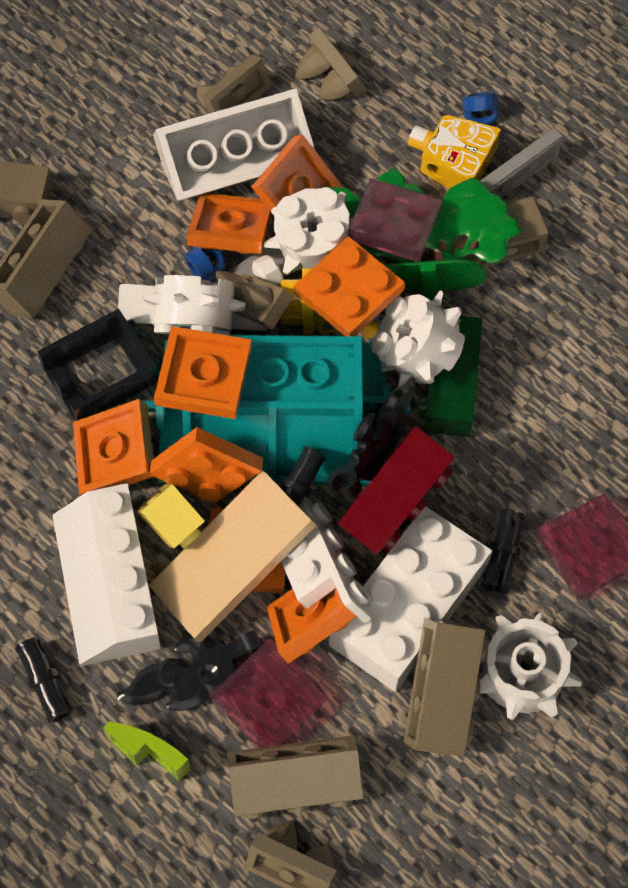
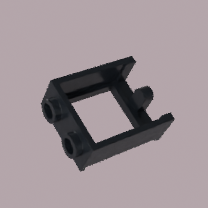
[37,308,161,421]

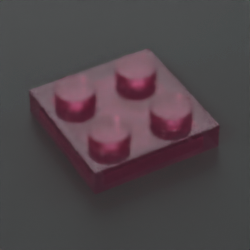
[347,178,443,262]
[535,493,628,600]
[208,638,327,748]

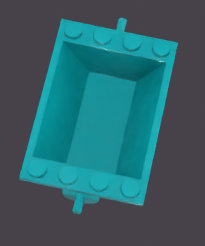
[143,335,411,485]

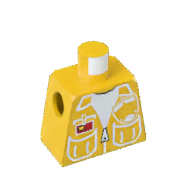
[408,115,501,189]

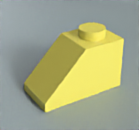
[134,484,205,549]

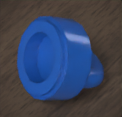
[462,92,499,125]
[184,247,225,282]

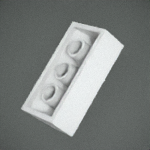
[153,89,315,201]
[53,484,161,666]

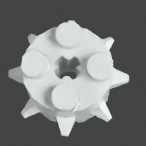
[264,187,366,275]
[142,275,246,335]
[370,290,465,387]
[480,613,582,720]

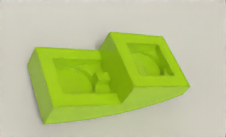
[103,721,191,781]

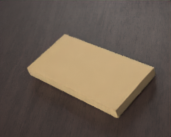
[149,470,317,643]

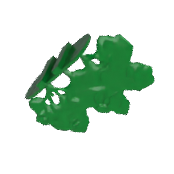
[320,168,521,299]

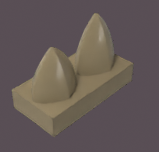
[295,27,368,100]
[197,54,272,114]
[216,271,294,330]
[244,820,337,888]

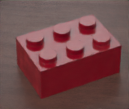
[337,426,455,555]

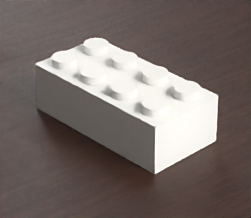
[329,507,492,692]

